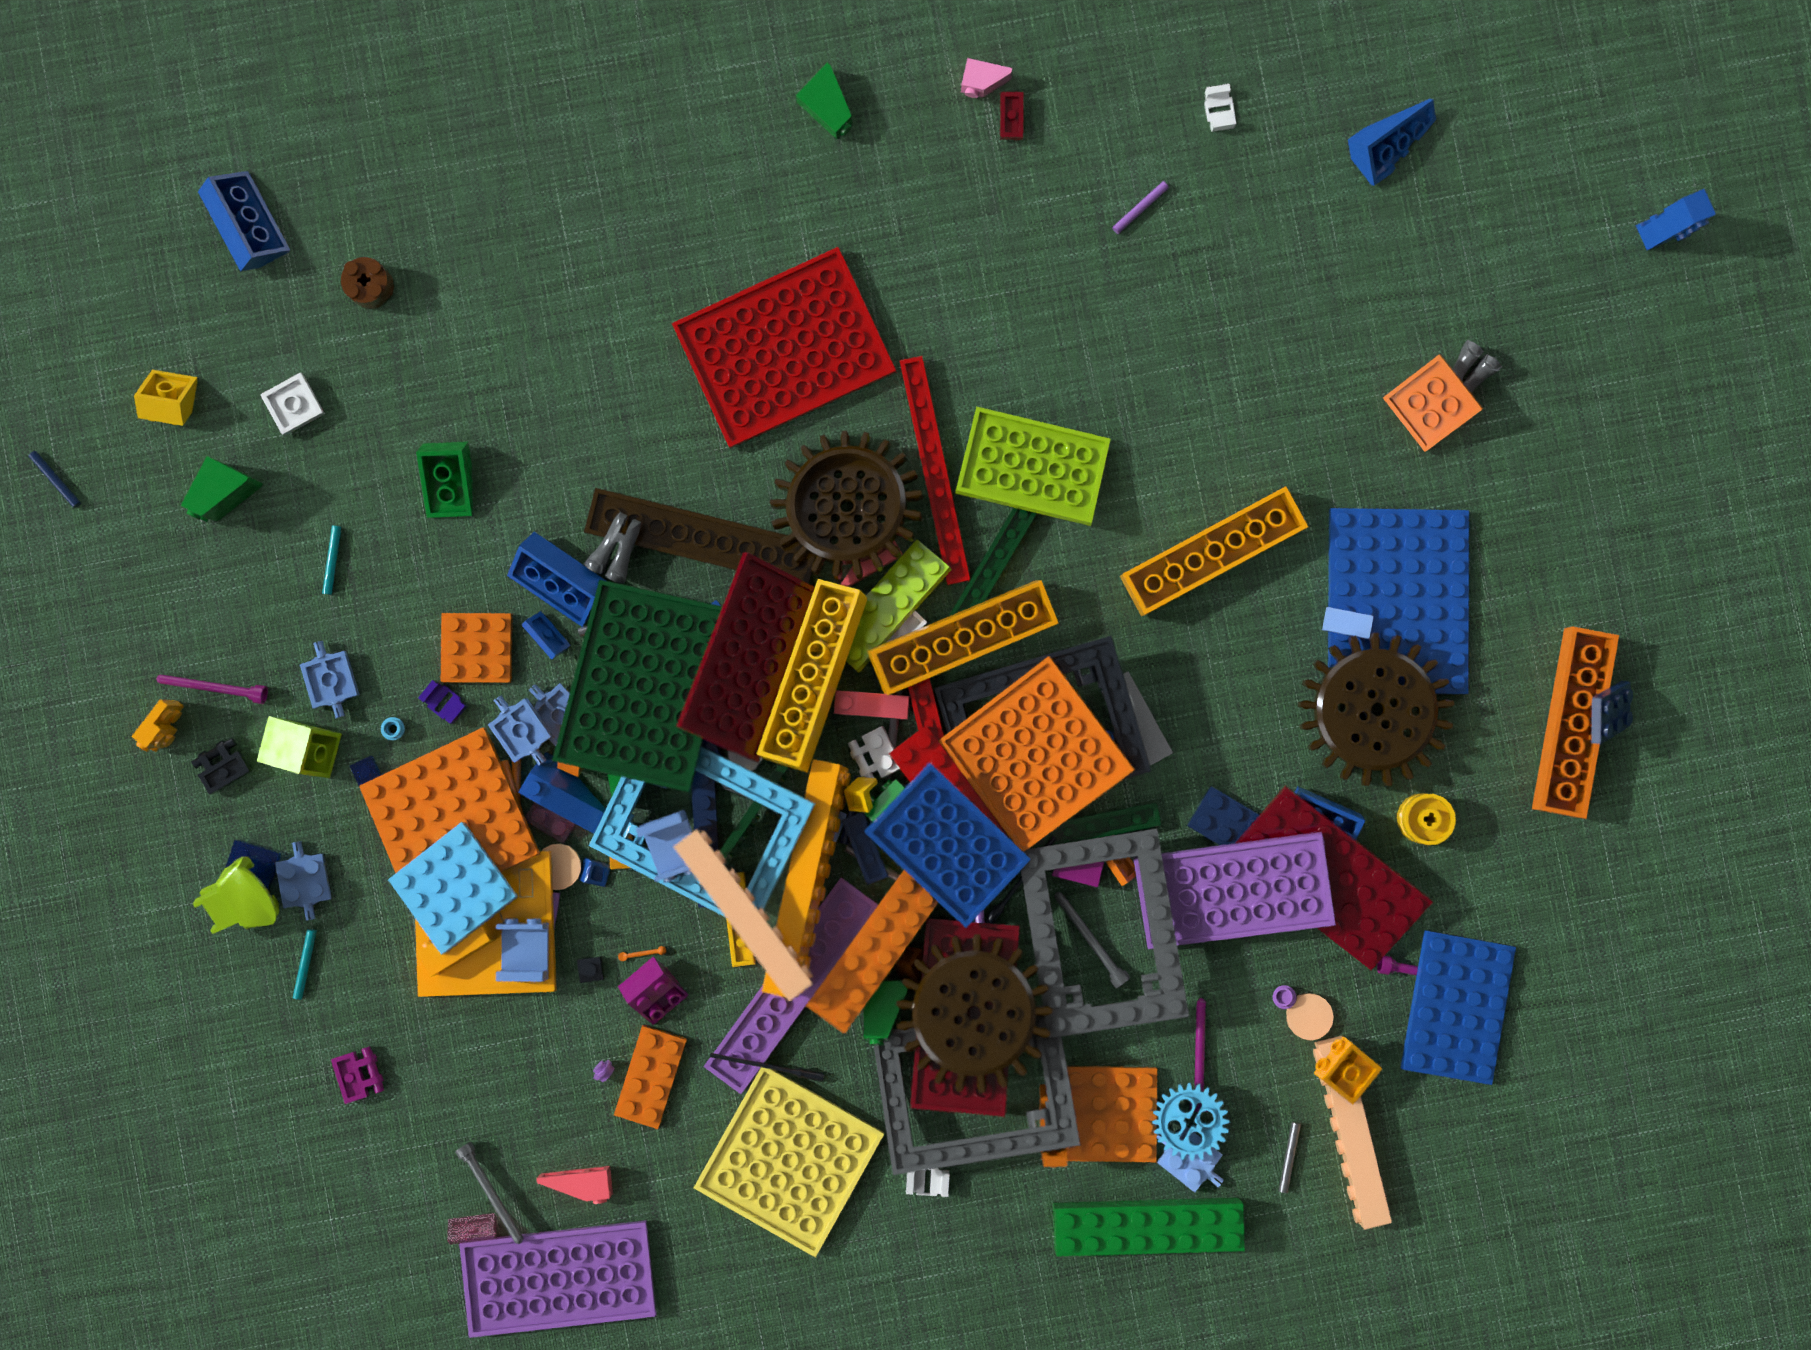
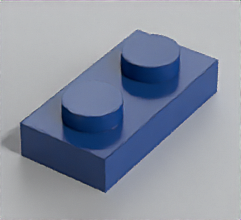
[522,611,571,660]

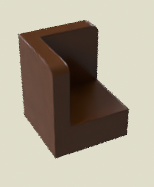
[893,946,923,984]

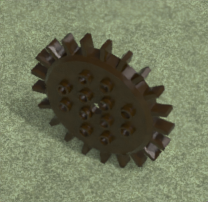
[770,430,923,580]
[1298,633,1454,786]
[896,934,1053,1093]

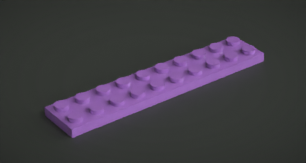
[704,877,879,1094]

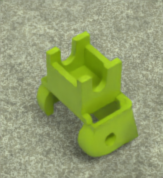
[193,857,279,934]

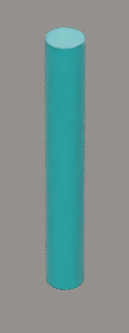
[322,525,341,595]
[293,929,317,1000]

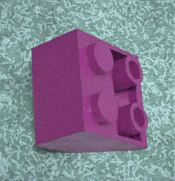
[618,956,688,1025]

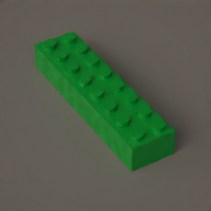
[1053,1198,1245,1256]

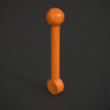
[618,946,666,961]

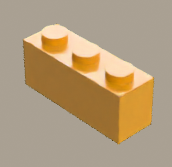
[417,922,496,977]

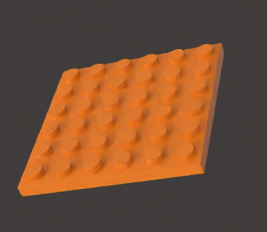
[938,656,1135,852]
[359,727,540,873]

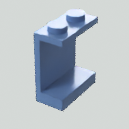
[636,810,693,883]
[496,918,549,982]

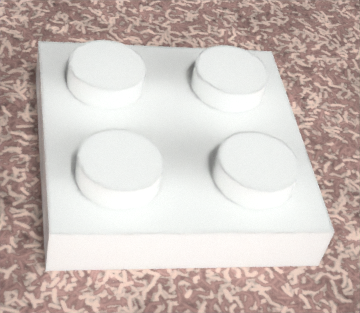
[260,372,325,436]

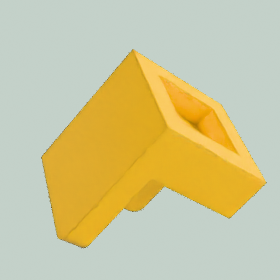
[844,777,878,812]

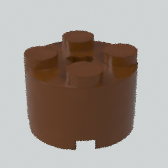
[341,257,394,309]

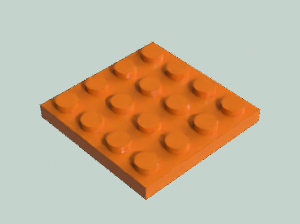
[1066,1066,1157,1162]

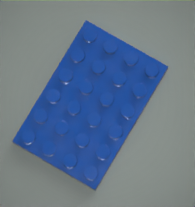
[864,762,1031,928]
[1401,930,1516,1085]

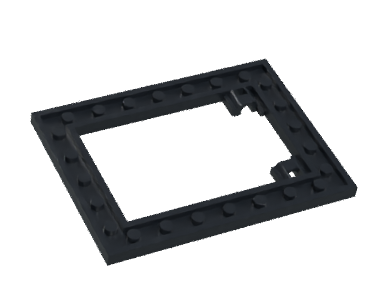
[934,636,1152,780]

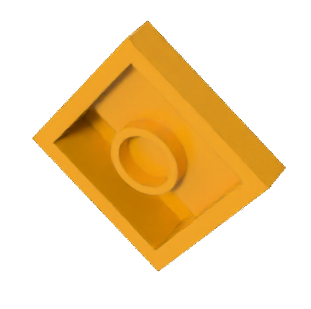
[132,699,184,752]
[1314,1037,1382,1105]

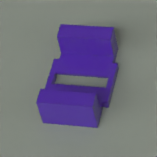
[418,680,468,724]

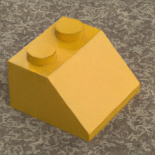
[134,370,198,426]

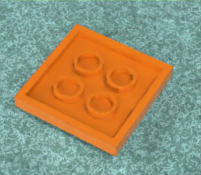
[1383,354,1483,452]
[441,613,512,683]

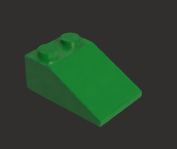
[416,442,473,518]

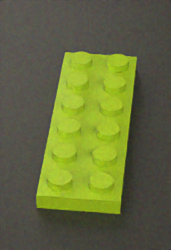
[846,540,952,672]

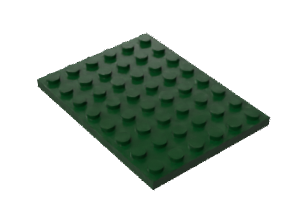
[552,580,722,793]

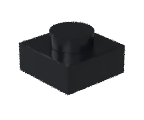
[577,956,604,983]

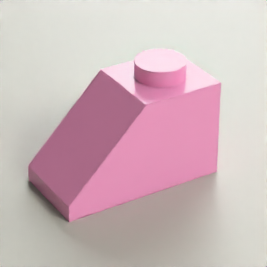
[961,58,1012,98]

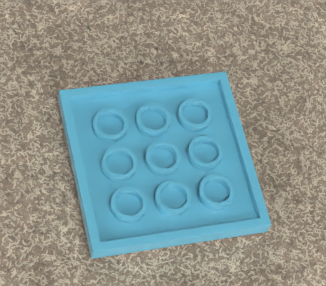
[388,822,518,955]

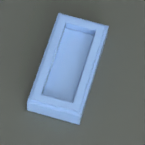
[1322,607,1373,639]

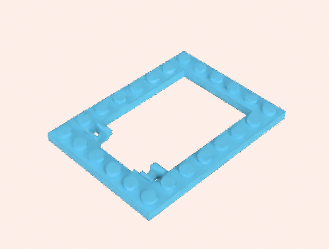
[589,746,815,917]

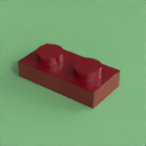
[1000,92,1024,140]

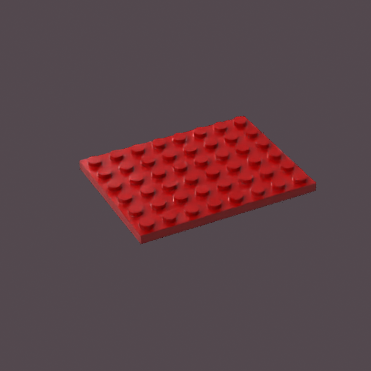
[672,247,896,449]

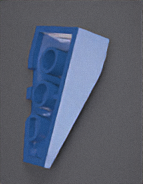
[1348,99,1436,186]
[518,752,606,834]

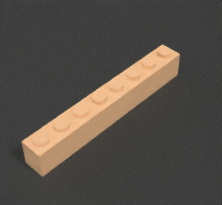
[674,830,813,1001]
[1313,1036,1392,1229]

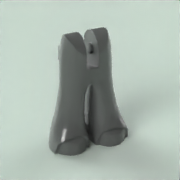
[1453,340,1502,393]
[584,512,641,584]

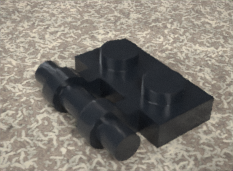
[191,738,252,795]

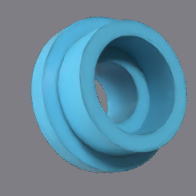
[381,717,405,740]

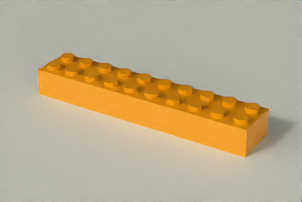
[762,759,851,997]

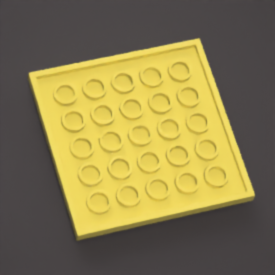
[694,1067,884,1258]

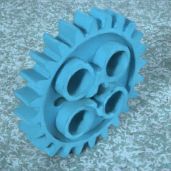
[1152,1083,1229,1161]

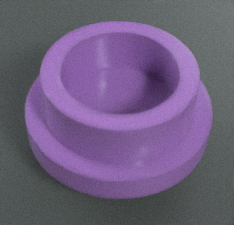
[1273,986,1297,1009]
[593,1060,615,1082]

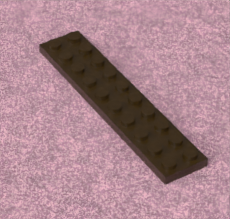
[584,488,816,584]

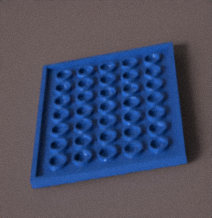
[1328,508,1469,694]

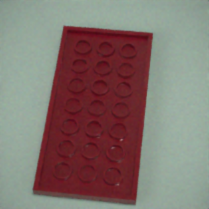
[676,552,815,762]
[1236,785,1433,970]
[910,918,1020,1117]

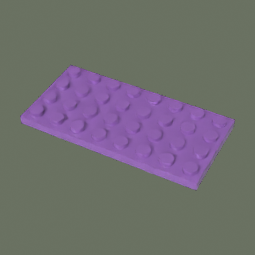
[1134,832,1335,949]
[459,1220,657,1338]

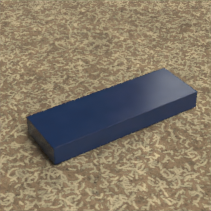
[842,812,889,885]

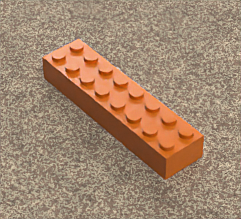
[1532,627,1619,819]
[806,870,938,1034]

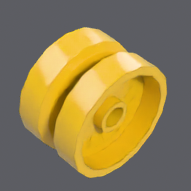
[1397,793,1456,845]

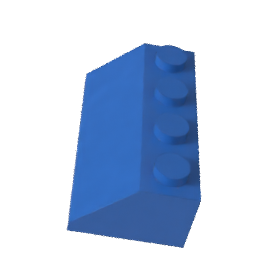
[198,171,290,271]
[507,532,606,627]

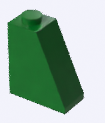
[796,62,852,139]
[863,981,911,1046]

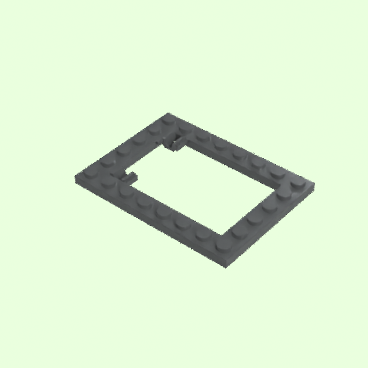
[1021,829,1189,1038]
[874,1005,1080,1175]

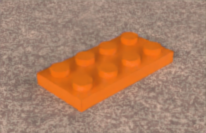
[614,1025,687,1129]

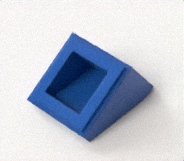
[579,858,610,887]

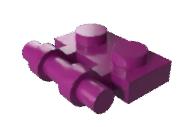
[331,1046,384,1104]

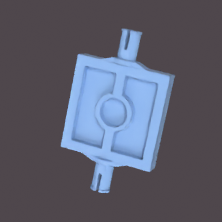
[1157,1126,1224,1192]

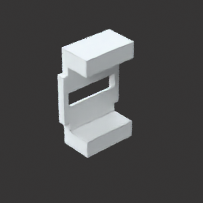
[1204,84,1236,132]
[906,1168,949,1197]

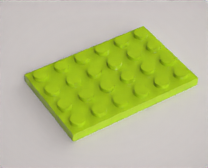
[955,406,1110,526]

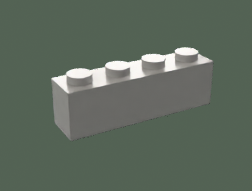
[1101,672,1173,765]

